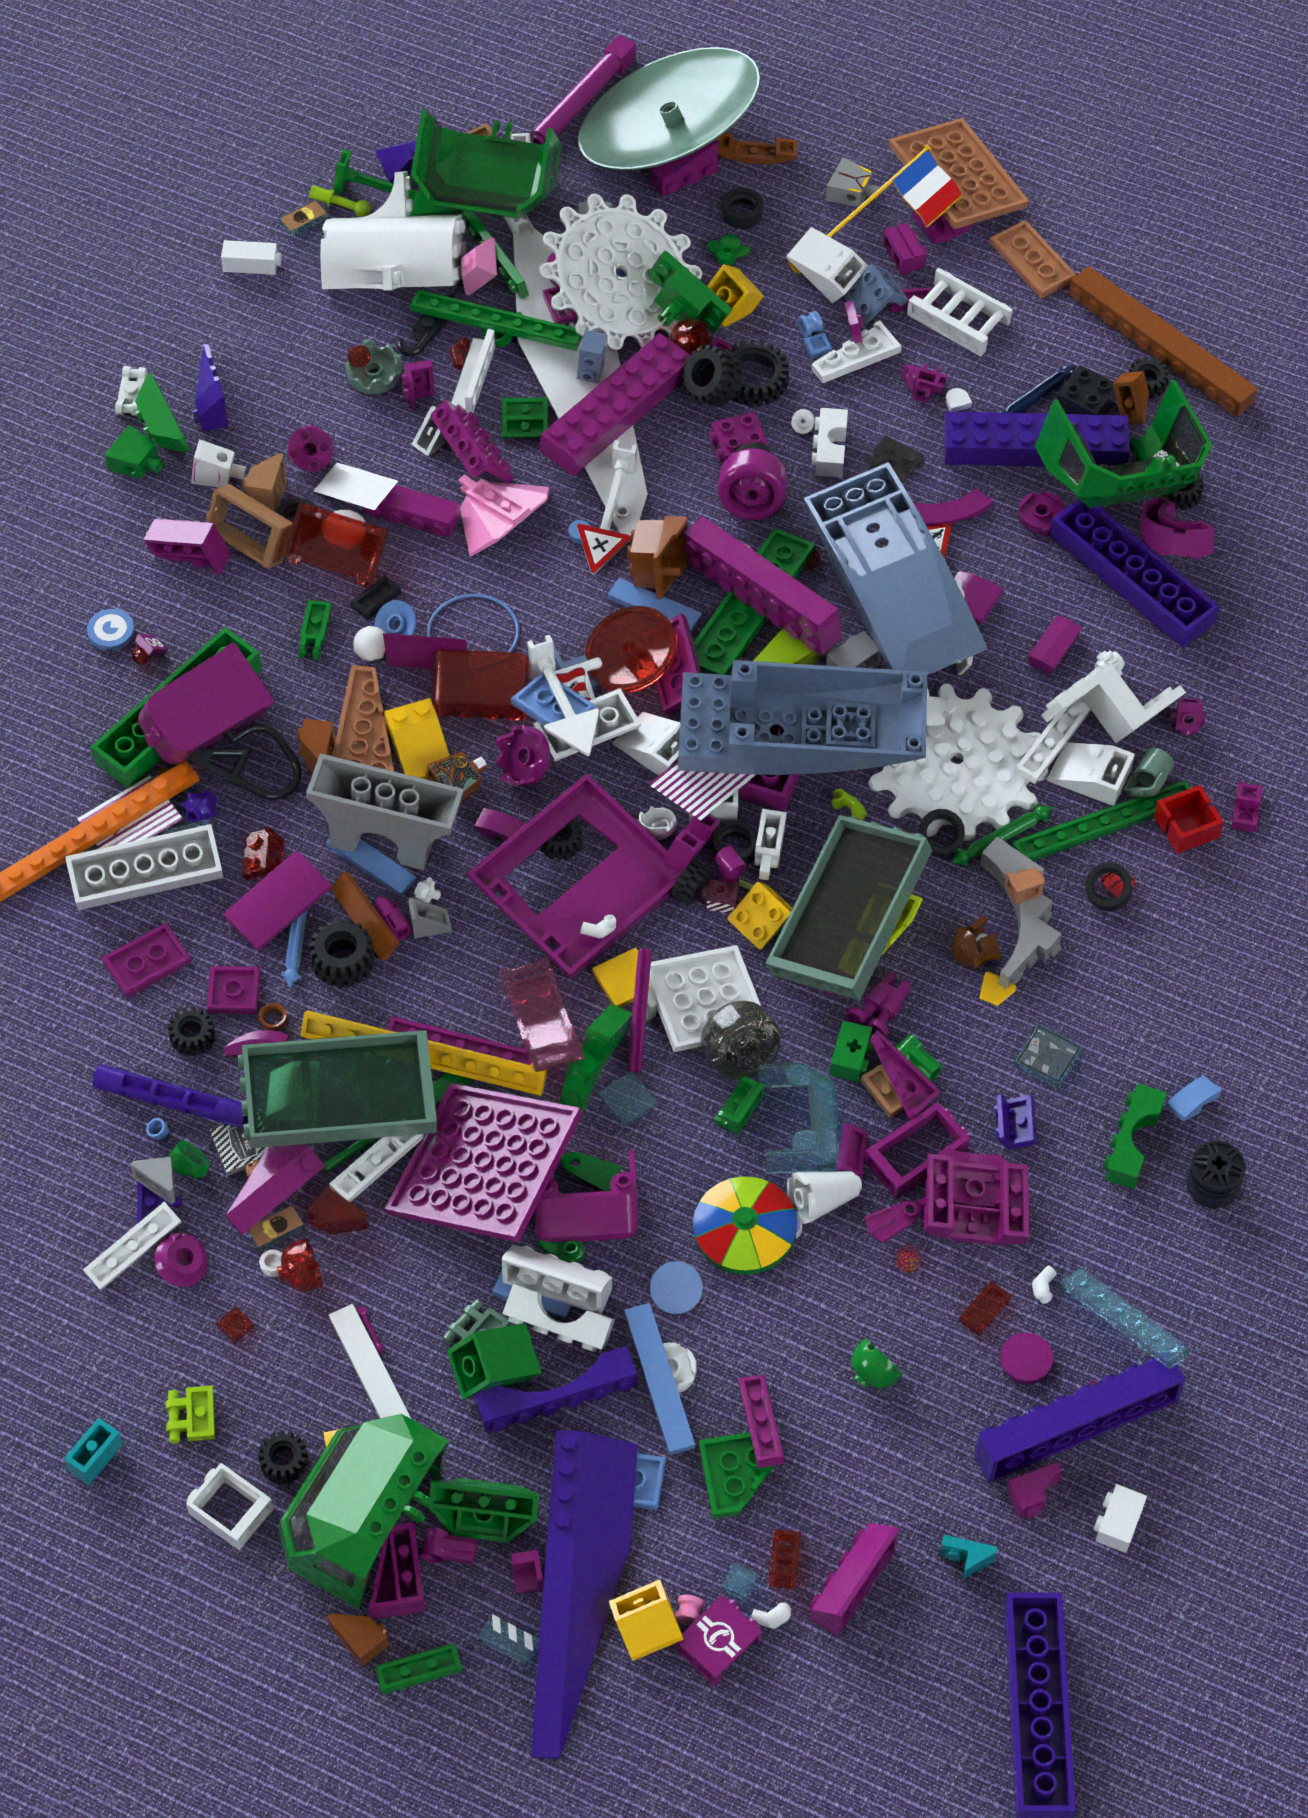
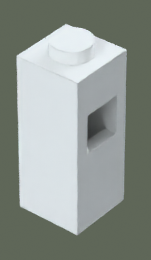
[221,240,281,275]

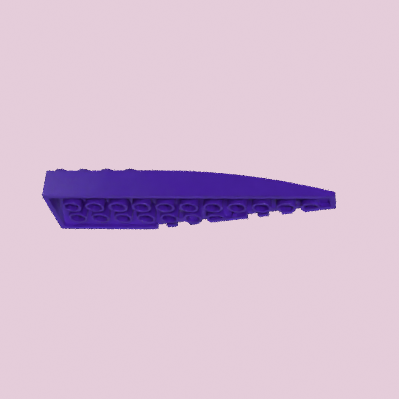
[531,1430,638,1760]

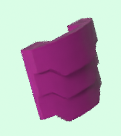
[924,1149,1029,1245]

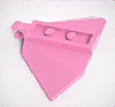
[458,474,550,557]

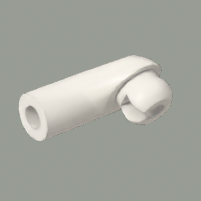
[580,915,617,938]

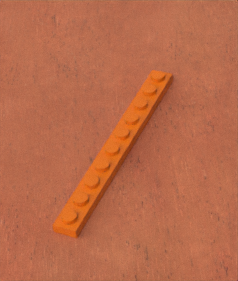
[0,761,200,902]

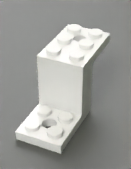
[1042,664,1186,743]

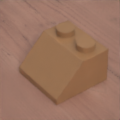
[242,453,287,513]

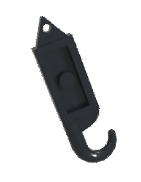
[398,293,454,356]

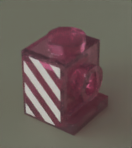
[702,879,740,914]

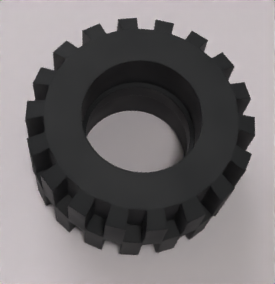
[682,345,743,407]
[310,919,374,988]

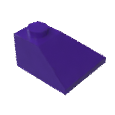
[376,139,430,183]

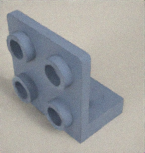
[844,263,908,325]

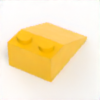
[384,698,450,779]

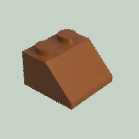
[297,719,335,775]

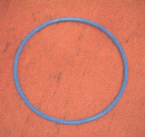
[427,594,519,670]

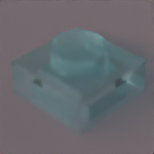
[722,1563,758,1601]

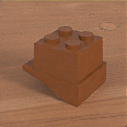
[627,516,688,599]

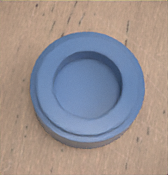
[568,520,590,544]

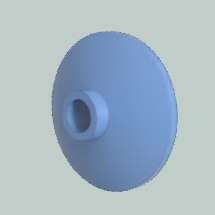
[374,600,416,635]

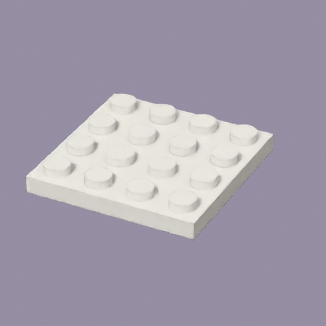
[649,945,770,1052]

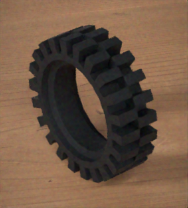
[726,340,789,407]

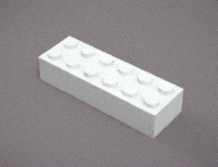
[65,824,223,910]

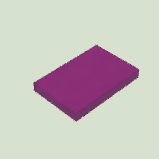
[101,923,192,998]

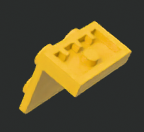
[727,882,793,950]

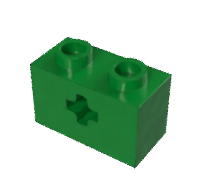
[830,1021,874,1082]

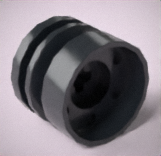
[1186,1140,1246,1209]

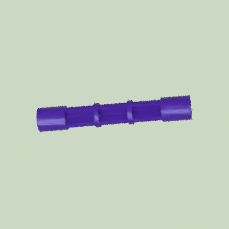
[92,1064,248,1129]

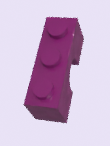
[662,814,721,873]

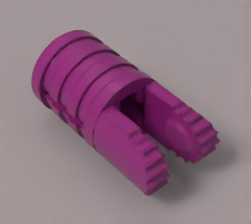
[375,896,413,940]

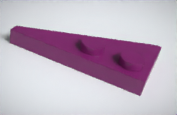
[870,1030,941,1120]

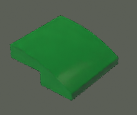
[502,397,548,439]

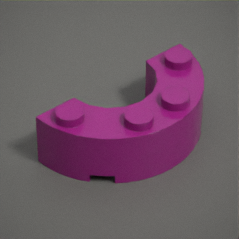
[1140,496,1215,559]

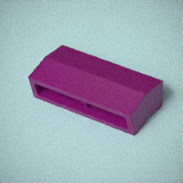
[1028,615,1082,675]

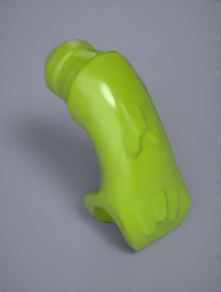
[831,788,867,821]

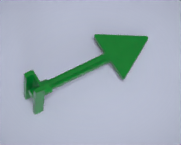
[333,149,460,216]

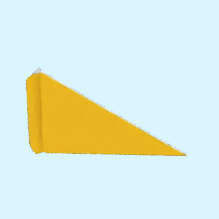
[979,972,1017,1006]

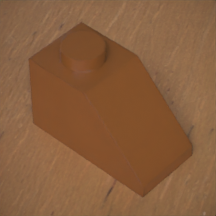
[1113,371,1149,425]
[327,1613,389,1667]

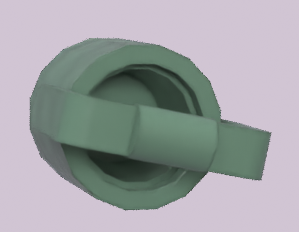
[1124,748,1174,797]

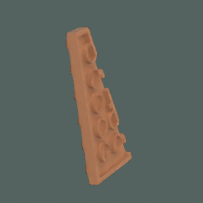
[332,665,394,772]

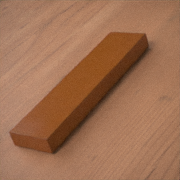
[330,872,400,960]

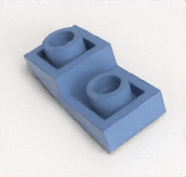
[1165,1075,1222,1121]

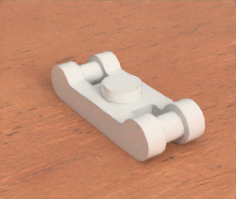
[115,366,147,416]

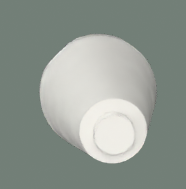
[787,1171,862,1224]

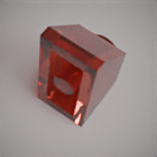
[307,1187,369,1235]

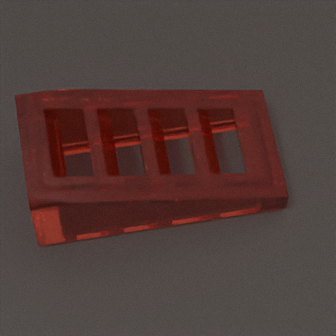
[769,1529,801,1589]

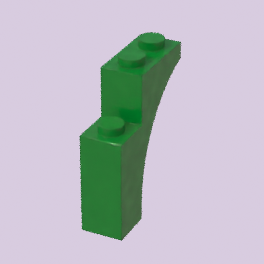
[558,1004,632,1112]

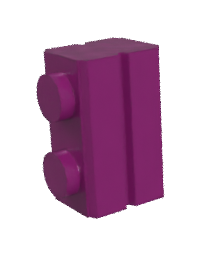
[883,223,928,275]

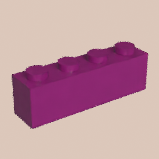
[364,485,460,538]

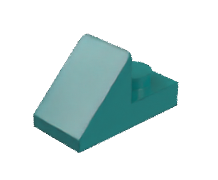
[940,1535,997,1580]

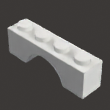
[503,1284,615,1352]

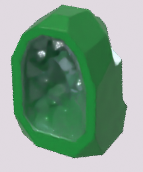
[167,1140,210,1178]

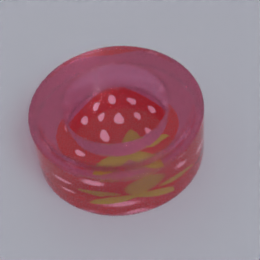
[895,1245,922,1272]

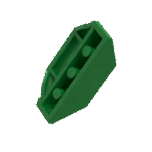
[135,373,190,452]
[428,1478,540,1543]

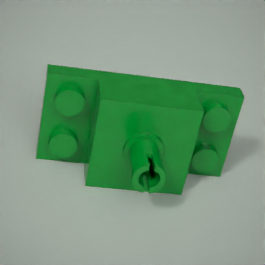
[648,250,733,333]

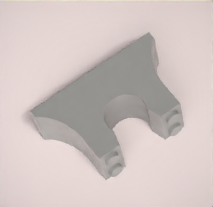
[306,753,464,870]

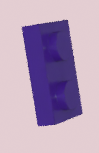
[994,1094,1037,1150]

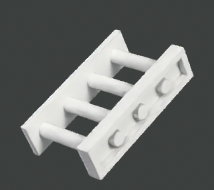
[907,268,1012,357]

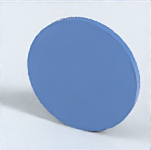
[650,1261,703,1314]

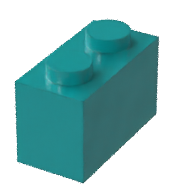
[64,1418,123,1486]

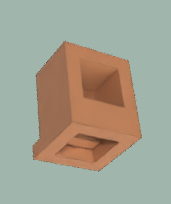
[1004,867,1045,905]

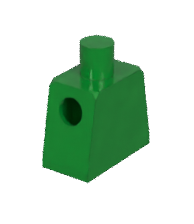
[104,425,164,479]

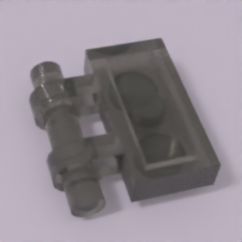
[865,435,924,483]

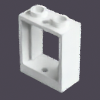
[186,1463,274,1550]

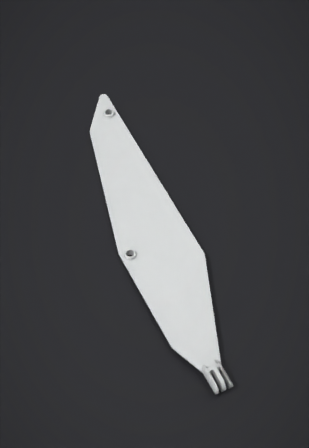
[503,208,648,543]

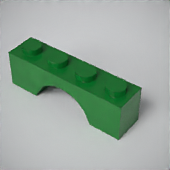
[1103,1083,1167,1189]

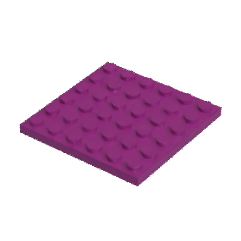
[385,1083,583,1242]

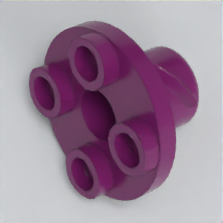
[287,426,334,472]

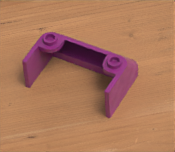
[534,1150,638,1242]

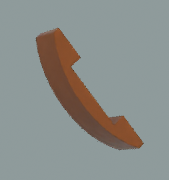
[717,133,798,164]

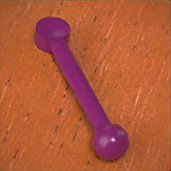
[357,1306,385,1353]

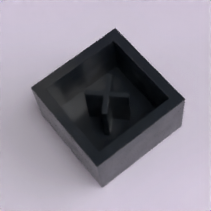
[1056,365,1117,415]

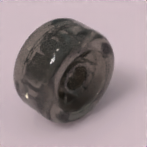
[701,1000,781,1080]

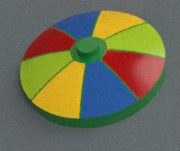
[693,1177,797,1275]

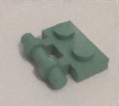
[442,1299,510,1345]

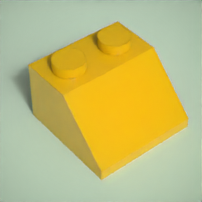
[707,264,764,327]

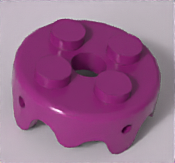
[495,725,550,786]

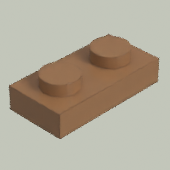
[860,1064,904,1118]

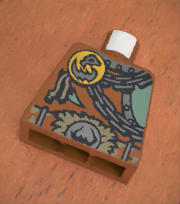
[426,752,487,804]

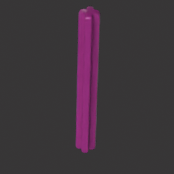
[627,948,652,1073]

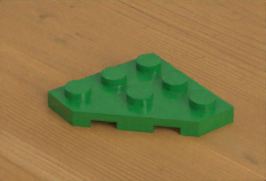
[698,1427,780,1519]

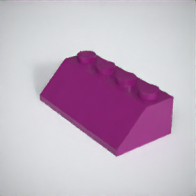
[809,1523,899,1637]

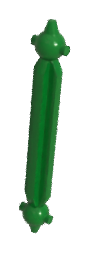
[951,803,1052,867]

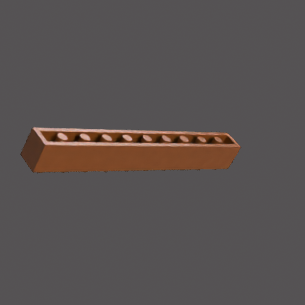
[1069,266,1258,417]

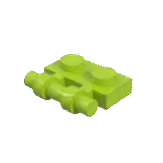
[166,1385,215,1444]

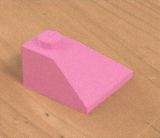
[461,237,497,296]

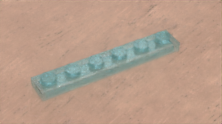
[1062,1268,1190,1369]

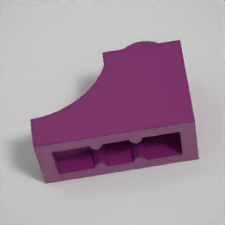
[1006,1462,1062,1519]

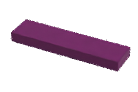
[738,1375,784,1468]

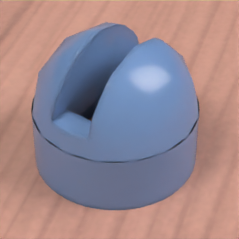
[146,1118,169,1140]

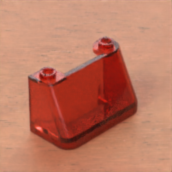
[283,502,390,587]

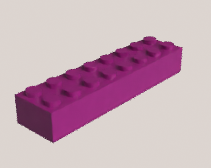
[540,333,692,476]
[683,516,842,656]

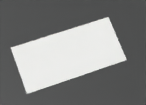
[314,463,398,510]

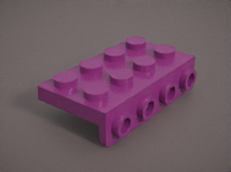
[431,400,515,483]

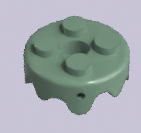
[344,339,402,394]

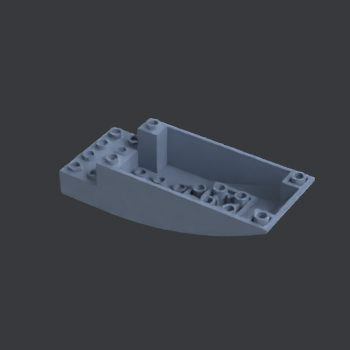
[804,462,987,675]
[678,660,927,775]

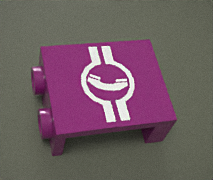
[675,1595,762,1687]

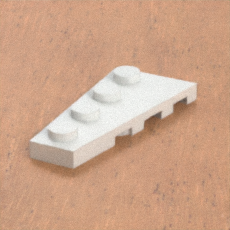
[812,320,901,383]

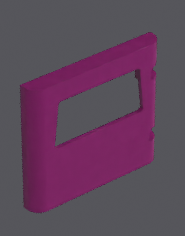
[467,774,682,978]

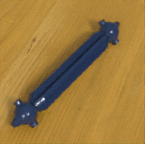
[997,365,1076,413]

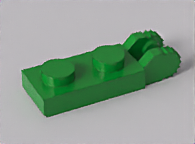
[298,600,332,660]

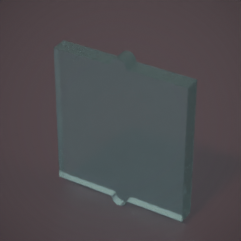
[598,1072,658,1127]

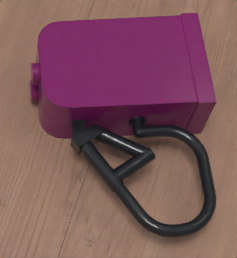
[138,642,302,800]

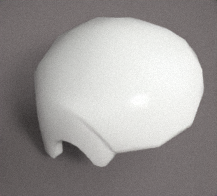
[353,626,387,661]
[638,807,677,841]

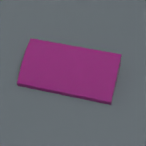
[223,850,332,952]

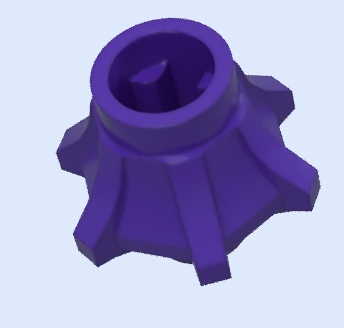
[181,790,217,826]

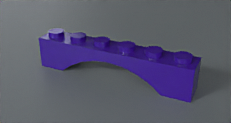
[474,1346,637,1432]

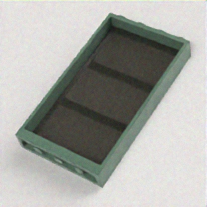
[765,815,932,1001]

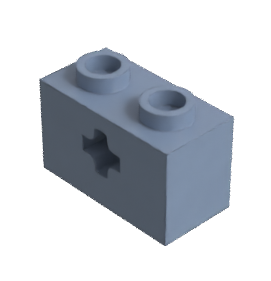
[577,329,607,384]

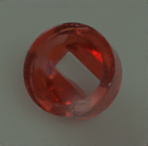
[132,644,152,665]

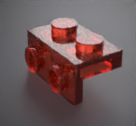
[241,827,284,880]

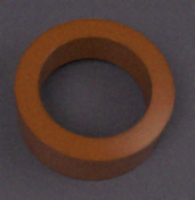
[259,1003,287,1031]

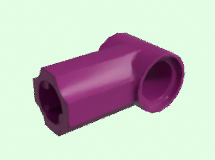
[715,846,747,891]
[420,1528,478,1565]

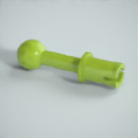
[309,185,371,217]

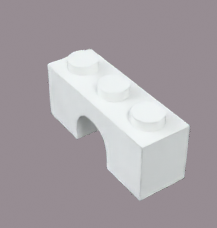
[811,408,848,478]

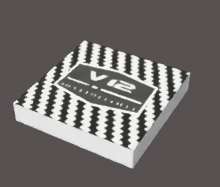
[210,1113,268,1176]

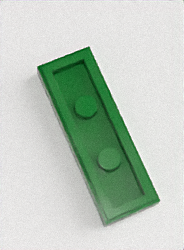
[375,1643,463,1695]

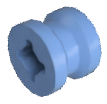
[797,311,823,337]

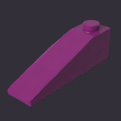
[225,1144,325,1236]

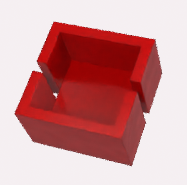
[1154,784,1224,854]

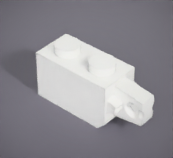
[754,809,787,880]

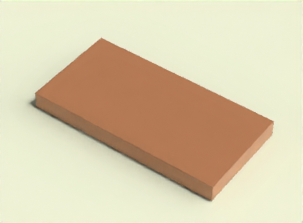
[989,220,1076,299]

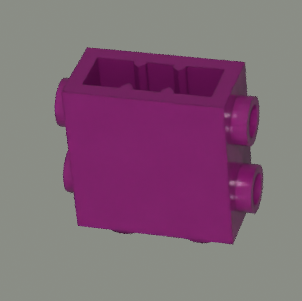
[708,412,769,464]

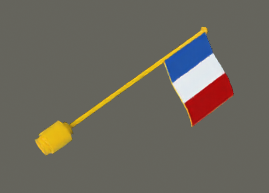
[788,145,962,274]

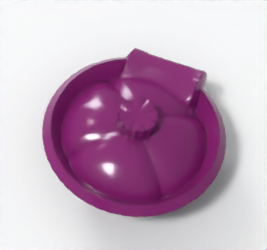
[154,1233,208,1287]

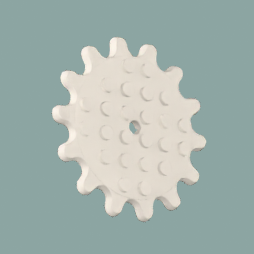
[540,194,702,351]
[868,684,1049,841]

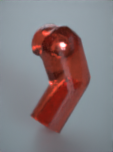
[449,337,470,369]

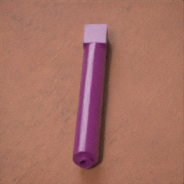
[530,34,636,144]

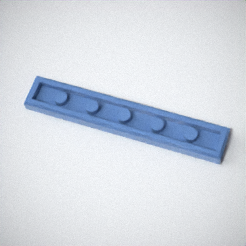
[624,1303,695,1455]

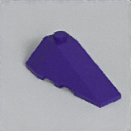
[192,344,228,432]

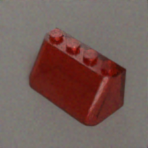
[432,649,530,720]

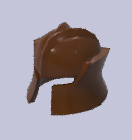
[951,915,1001,971]

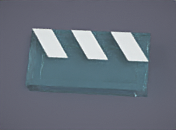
[478,1614,539,1666]

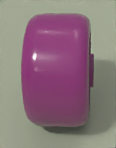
[717,448,788,520]

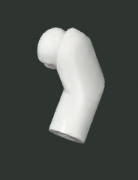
[1032,1266,1057,1304]
[751,1603,791,1629]

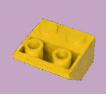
[609,1580,684,1661]

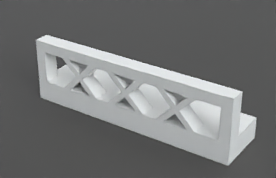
[451,329,495,413]

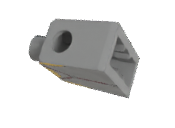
[826,157,881,207]

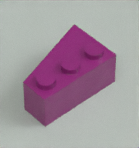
[649,139,718,197]
[144,519,231,575]
[369,1522,426,1619]

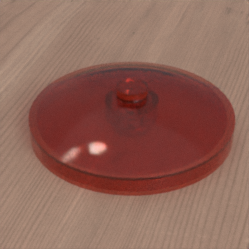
[585,606,678,693]

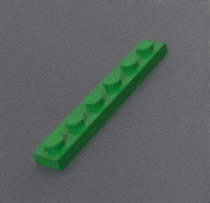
[460,202,529,299]

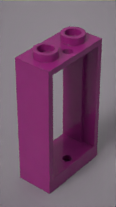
[864,1102,970,1199]

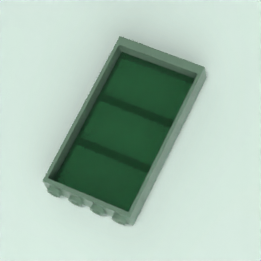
[238,1030,437,1149]

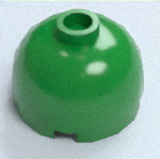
[851,1338,904,1389]

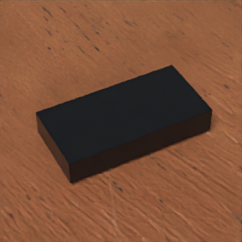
[351,575,401,620]

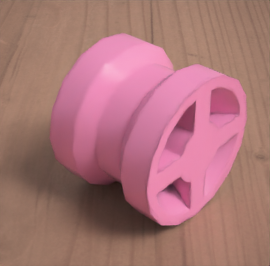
[675,1595,705,1626]

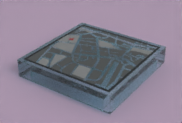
[1014,1024,1083,1089]

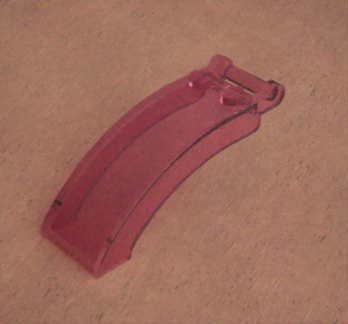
[499,956,584,1072]

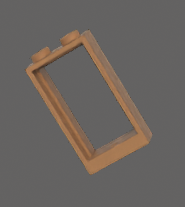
[206,484,294,569]

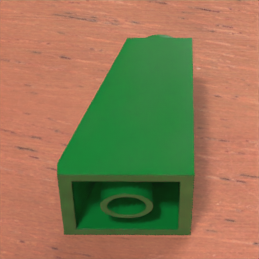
[447,1323,542,1400]

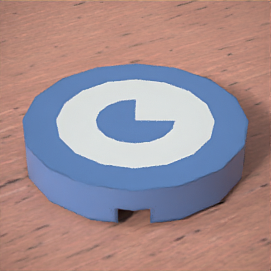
[87,609,134,651]

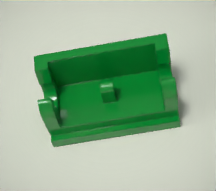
[714,1076,764,1135]

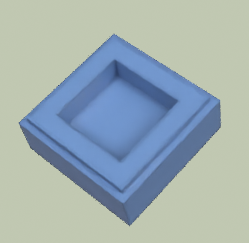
[803,333,832,359]

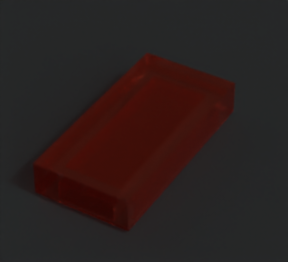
[959,1281,1012,1336]

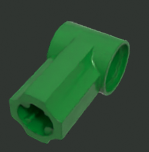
[895,1034,943,1082]

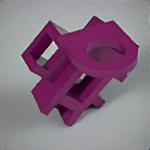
[902,363,948,403]

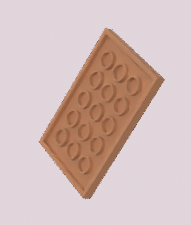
[888,118,1029,229]

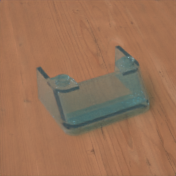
[758,1062,840,1174]

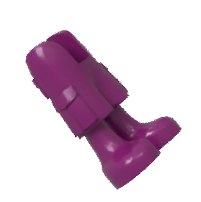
[845,972,911,1037]

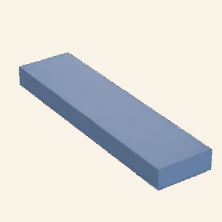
[608,578,702,634]
[326,838,417,897]

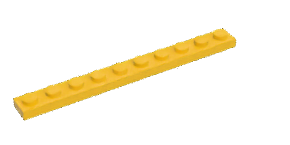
[300,1010,548,1096]

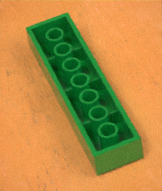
[90,627,262,788]

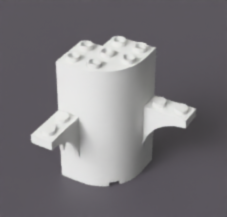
[320,171,466,291]

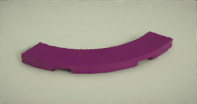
[914,488,993,526]

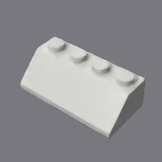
[534,688,641,762]
[502,1244,612,1314]

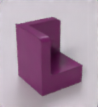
[511,1550,543,1594]

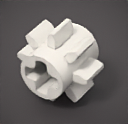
[1095,651,1124,676]

